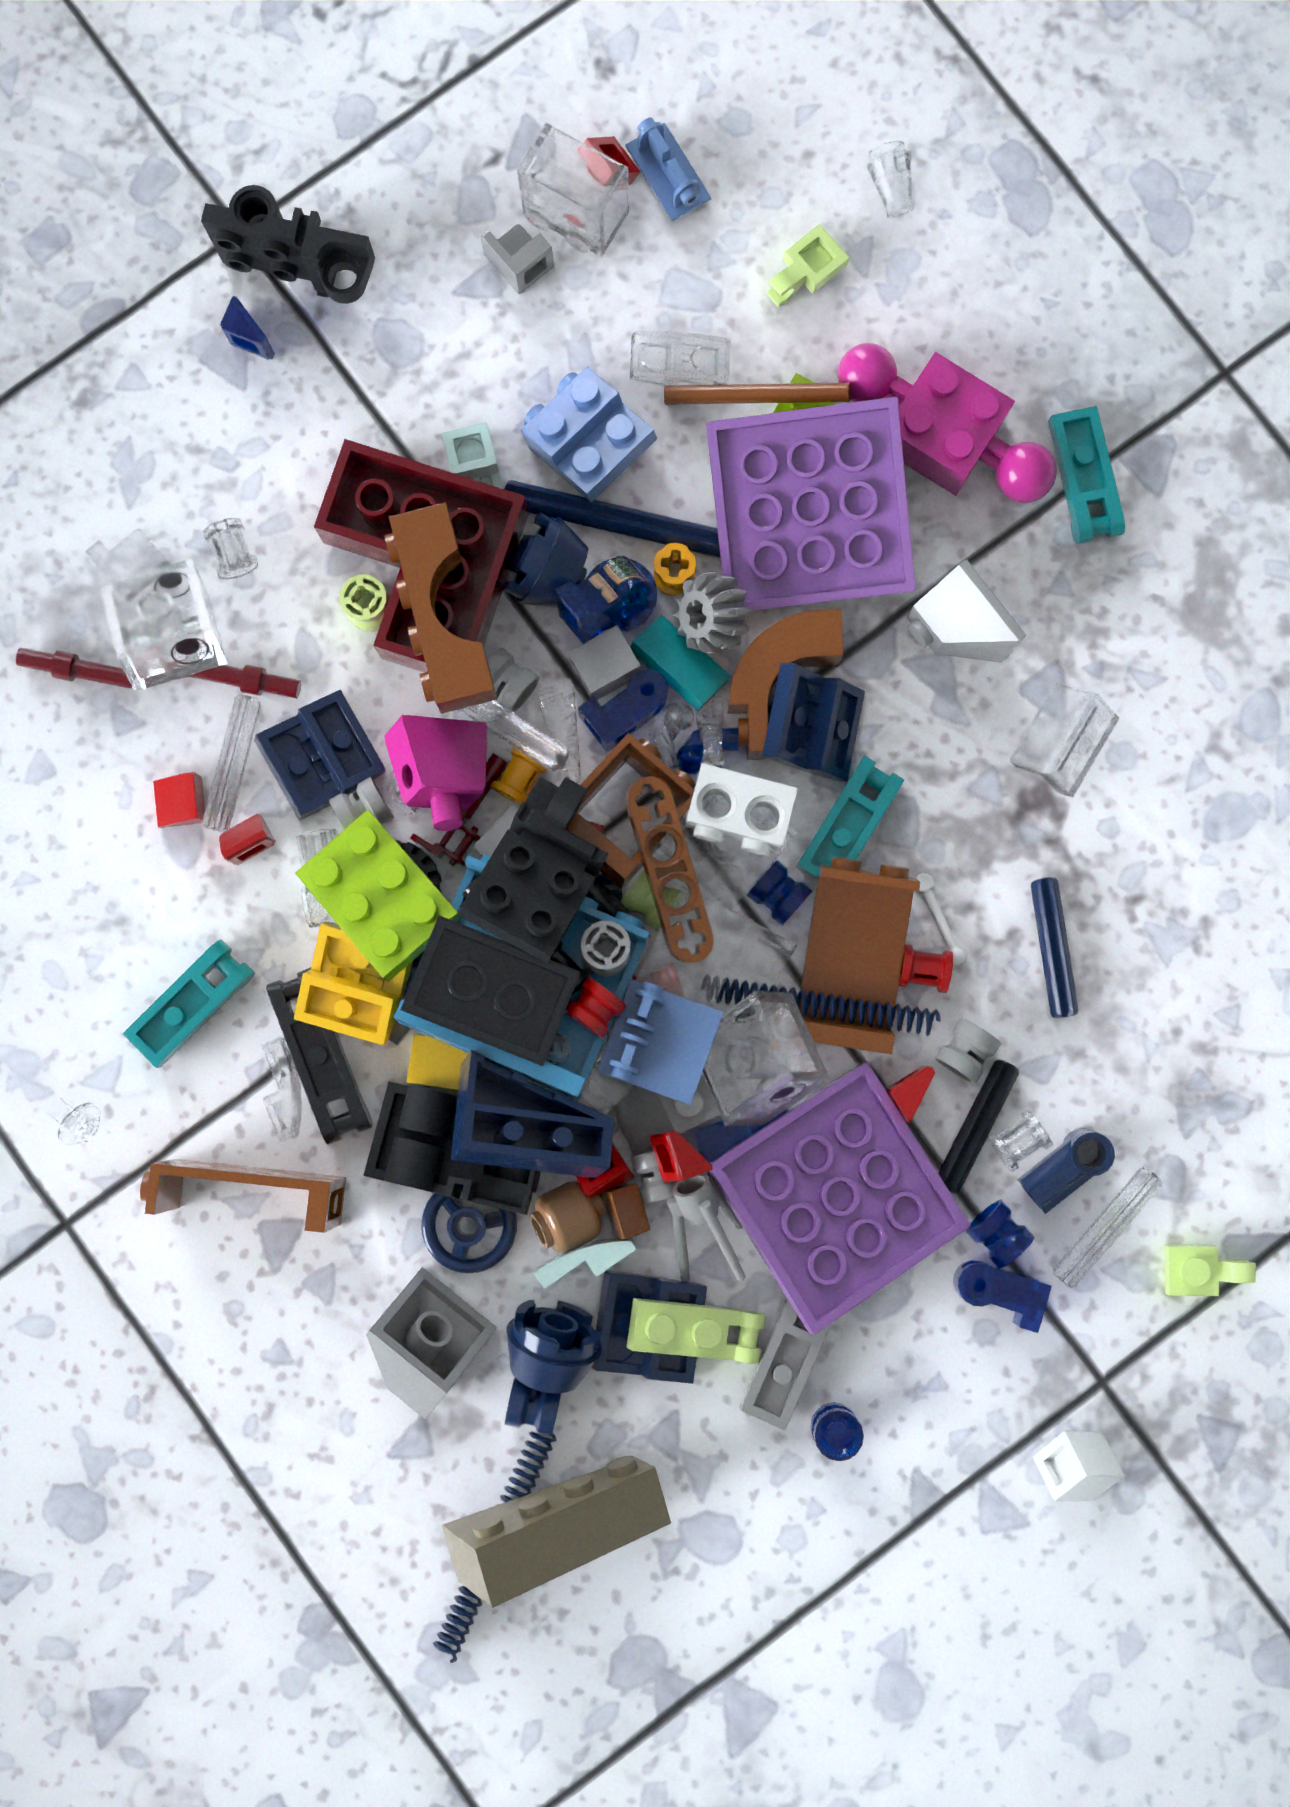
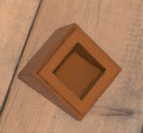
[602,1183,651,1240]

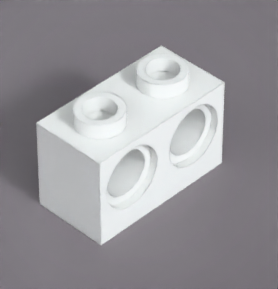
[685,763,798,856]

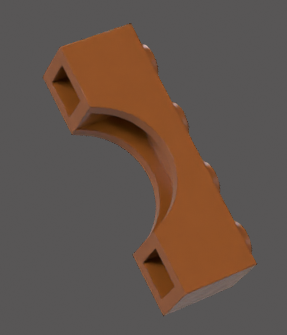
[384,502,498,714]

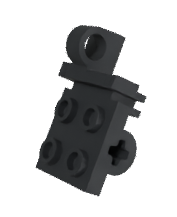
[201,185,375,304]
[458,777,609,964]
[363,1081,541,1215]

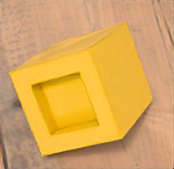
[407,1034,469,1090]

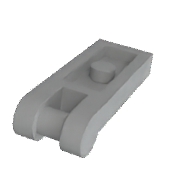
[740,1297,832,1430]

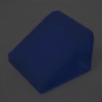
[220,296,275,360]

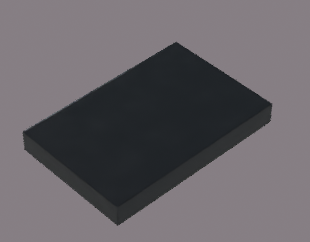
[400,915,580,1066]

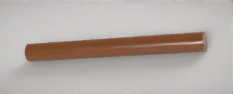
[664,383,851,405]

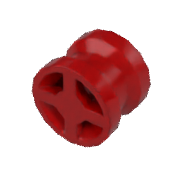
[565,977,626,1039]

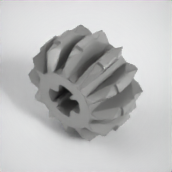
[672,572,753,654]

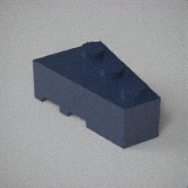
[451,1050,614,1178]

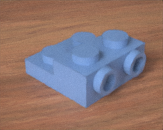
[521,366,657,502]

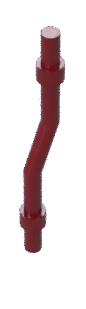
[16,648,301,699]

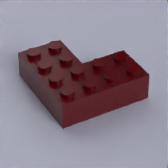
[314,439,529,673]

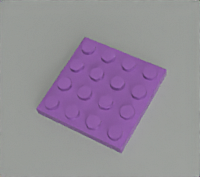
[706,397,916,611]
[709,1061,971,1335]

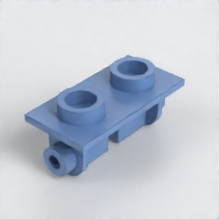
[625,117,711,222]

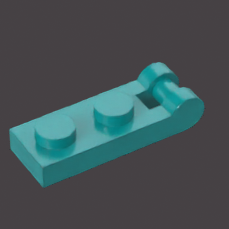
[1048,406,1125,544]
[796,755,905,880]
[122,939,255,1068]

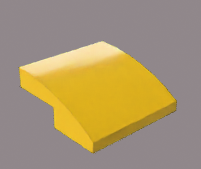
[294,921,413,1046]

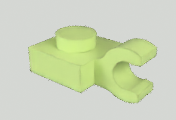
[767,224,850,307]
[1164,1245,1256,1296]

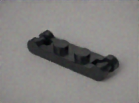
[266,967,373,1145]

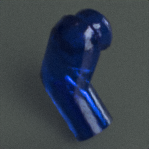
[675,727,738,775]

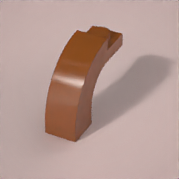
[727,609,843,760]

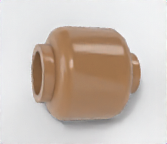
[530,1181,606,1254]

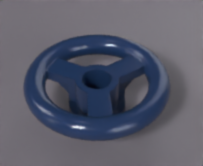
[421,1186,517,1273]

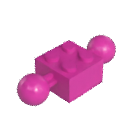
[837,343,1057,503]

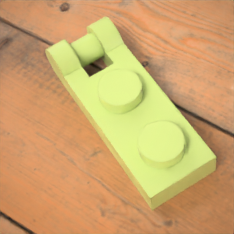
[627,1298,766,1364]

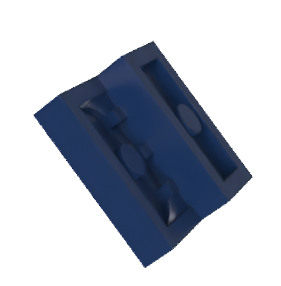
[762,663,865,782]
[254,689,386,821]
[592,1270,707,1384]

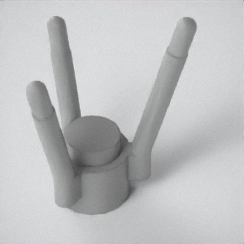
[667,1173,746,1282]

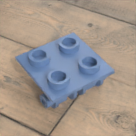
[597,979,723,1105]

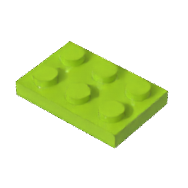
[295,809,462,982]

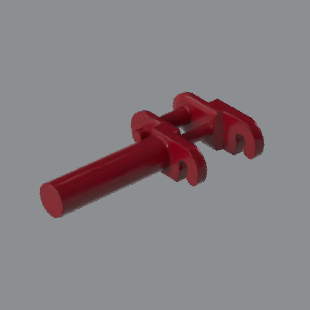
[410,753,508,867]

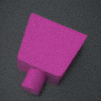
[384,715,487,831]

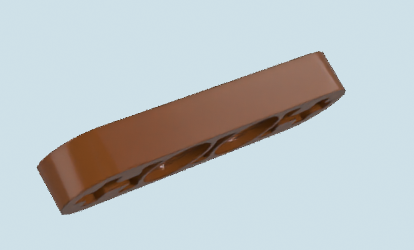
[625,776,714,963]

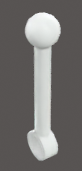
[916,873,967,966]

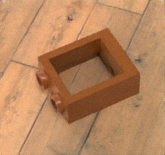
[567,733,696,890]

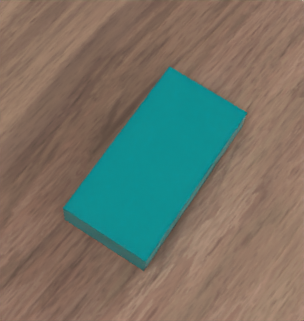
[630,614,731,711]

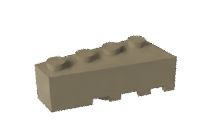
[442,1456,671,1608]

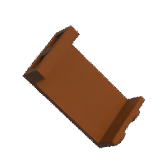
[793,857,920,1054]
[140,1159,347,1233]

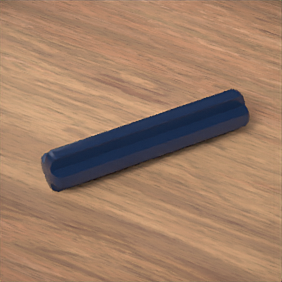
[1030,877,1079,1018]

